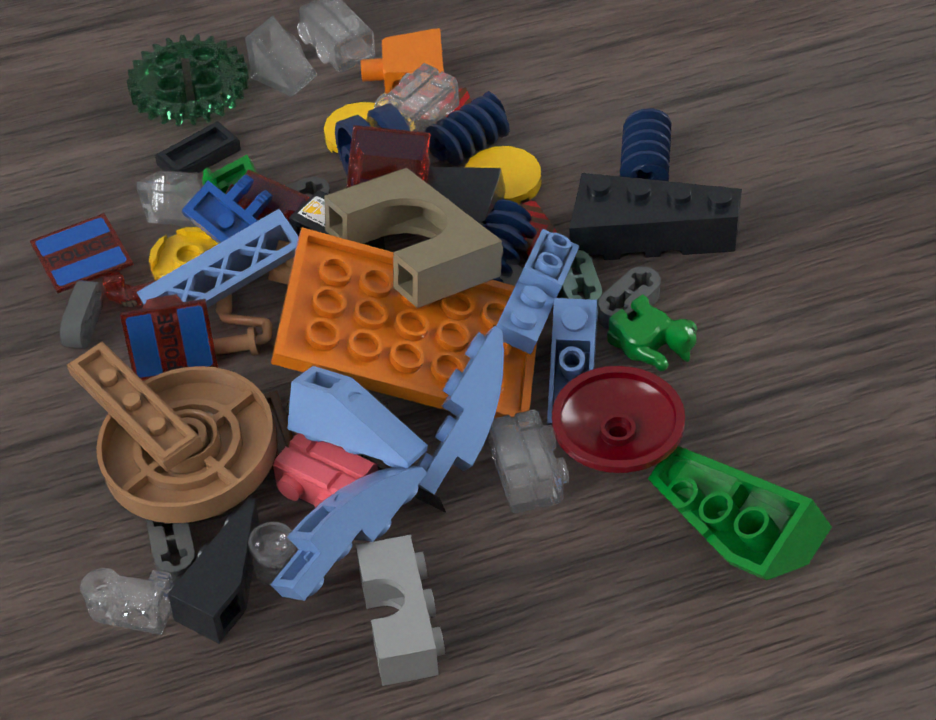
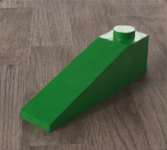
[648,446,832,581]

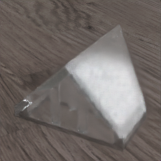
[245,15,318,97]
[137,170,201,227]

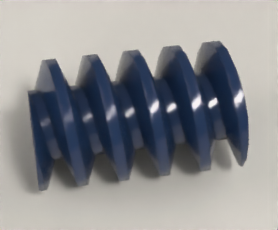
[424,91,510,166]
[620,108,672,181]
[482,199,537,283]

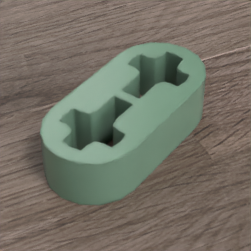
[560,250,602,311]

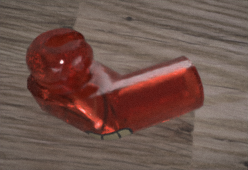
[102,272,158,307]

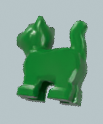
[607,294,697,372]

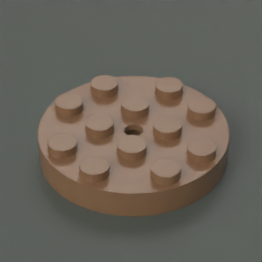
[96,366,278,523]

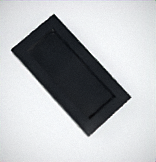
[155,121,241,184]

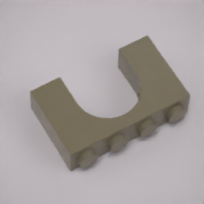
[324,168,503,308]

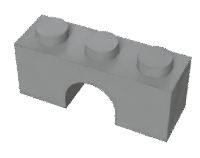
[356,535,445,686]

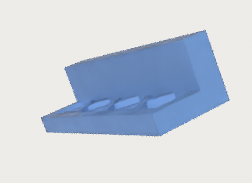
[137,209,299,333]

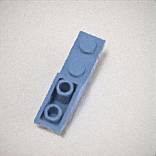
[496,229,579,355]
[417,326,504,494]
[270,466,427,601]

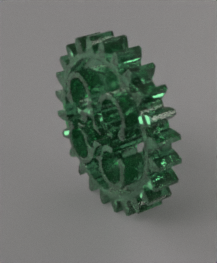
[127,34,249,126]

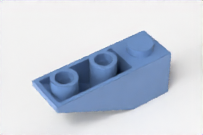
[547,298,598,425]
[287,366,428,468]

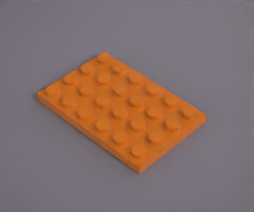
[271,227,537,430]

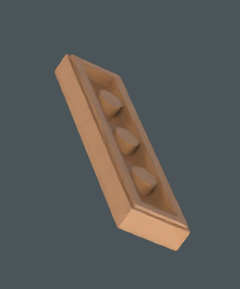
[67,342,203,472]

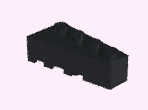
[569,173,742,261]

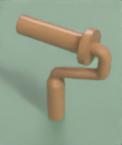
[209,279,272,356]

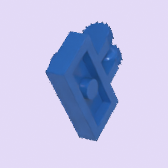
[182,174,273,243]

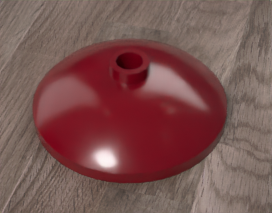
[552,366,685,473]

